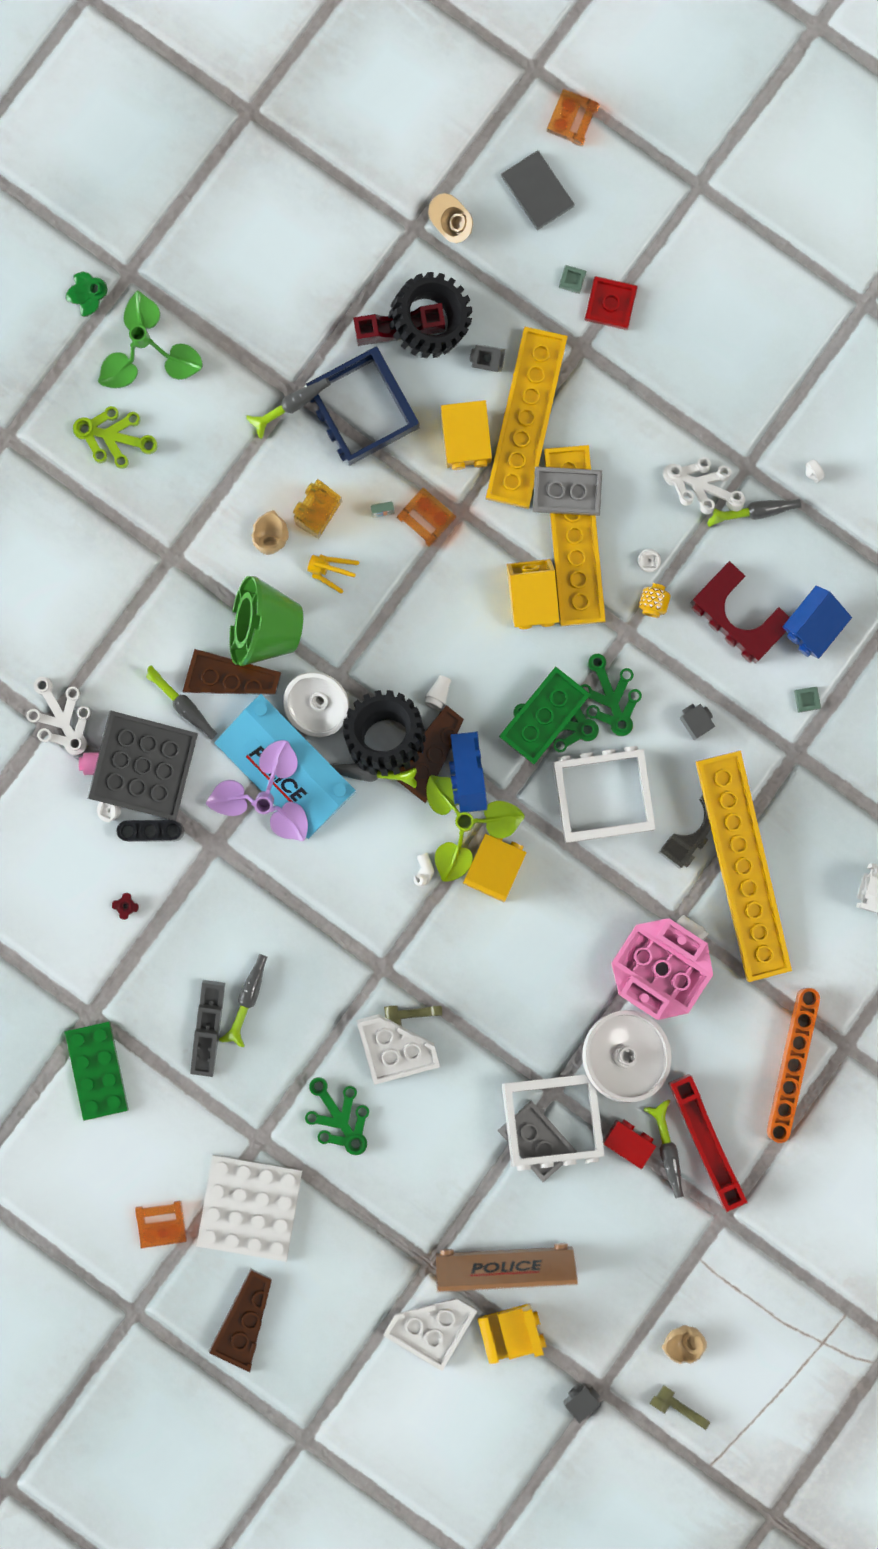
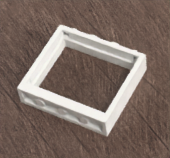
[553,746,656,843]
[502,1074,605,1171]

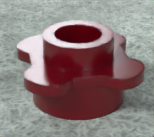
[112,893,139,920]

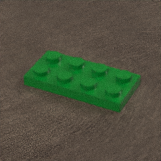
[499,666,591,765]
[65,1021,129,1121]

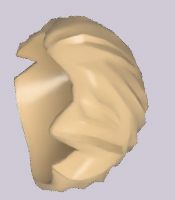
[251,510,289,555]
[662,1325,707,1364]

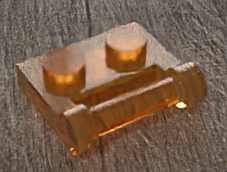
[546,89,600,146]
[397,487,456,547]
[135,1200,187,1248]

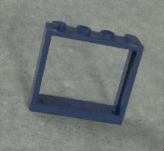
[306,346,420,466]

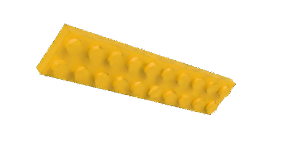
[695,751,792,982]

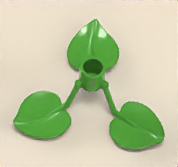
[98,290,203,388]

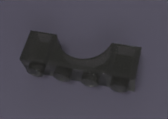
[658,794,711,869]

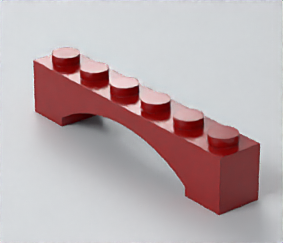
[668,1074,748,1212]

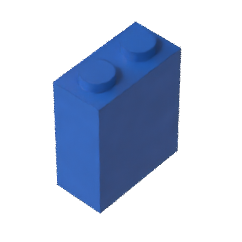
[783,585,852,659]

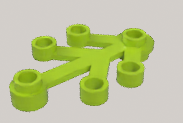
[73,406,158,469]

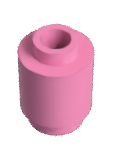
[79,752,99,775]

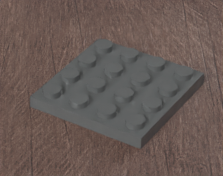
[87,710,198,821]

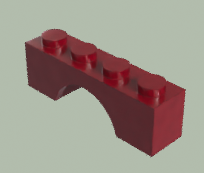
[353,303,445,346]

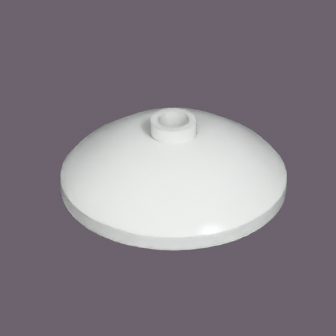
[283,672,349,737]

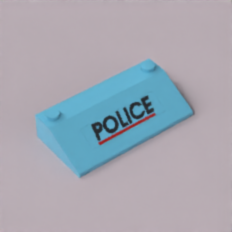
[215,694,356,839]

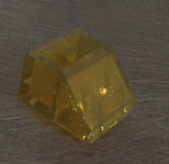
[293,479,342,539]

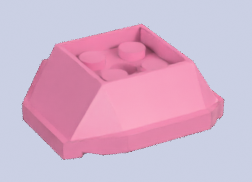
[611,918,713,1020]

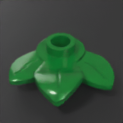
[65,272,107,317]

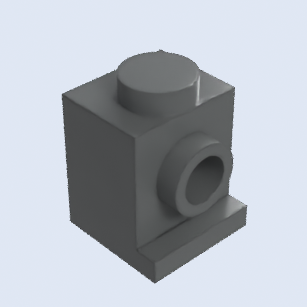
[470,345,506,372]

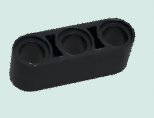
[116,820,185,842]

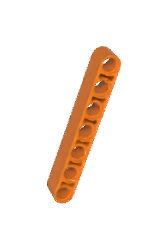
[767,988,820,1143]

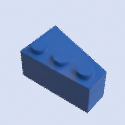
[449,731,487,813]

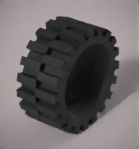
[389,272,472,358]
[343,690,426,776]

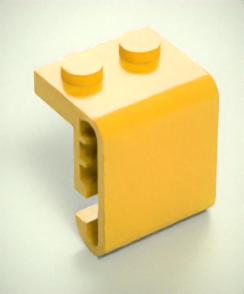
[477,1304,546,1364]

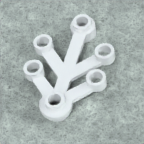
[663,457,745,514]
[26,677,91,755]

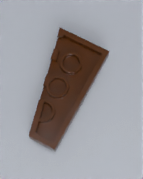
[182,649,282,695]
[396,705,464,804]
[209,1269,272,1373]

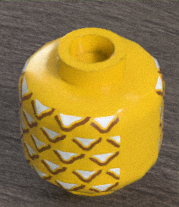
[639,583,671,618]

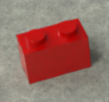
[603,1119,657,1170]

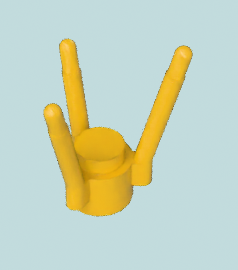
[307,554,359,593]

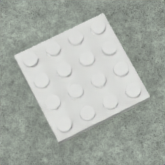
[197,1155,303,1262]

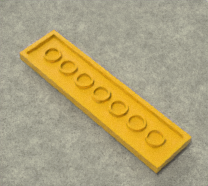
[486,326,568,509]
[544,445,606,627]

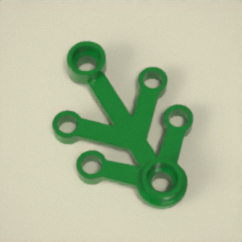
[581,654,642,736]
[513,703,599,753]
[305,1077,369,1155]

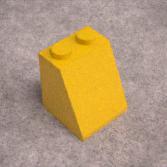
[441,400,492,470]
[506,559,559,629]
[463,834,527,902]

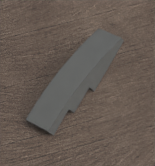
[190,980,225,1077]

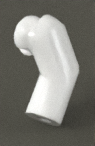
[414,853,434,887]

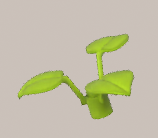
[427,775,525,882]

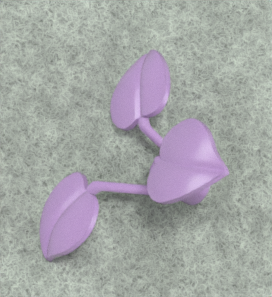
[206,740,308,841]

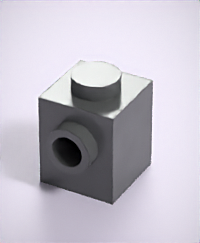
[680,704,715,740]
[563,1384,601,1424]

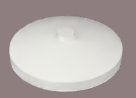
[583,1010,671,1103]

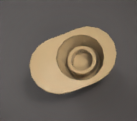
[428,193,473,243]

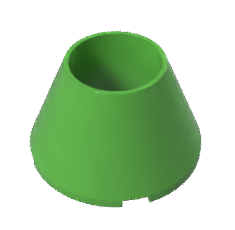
[229,576,303,666]

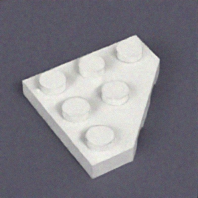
[357,1014,440,1085]
[383,1298,477,1371]

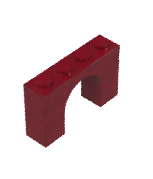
[690,561,790,664]

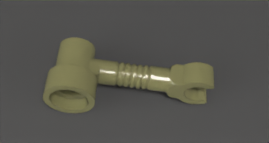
[384,1006,442,1026]
[649,1385,711,1430]

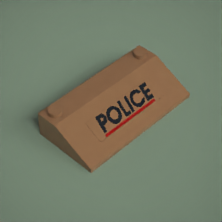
[436,1243,578,1292]

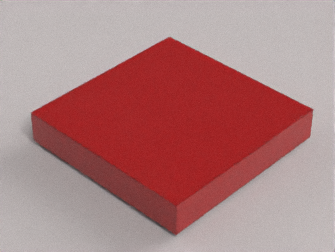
[585,276,638,330]

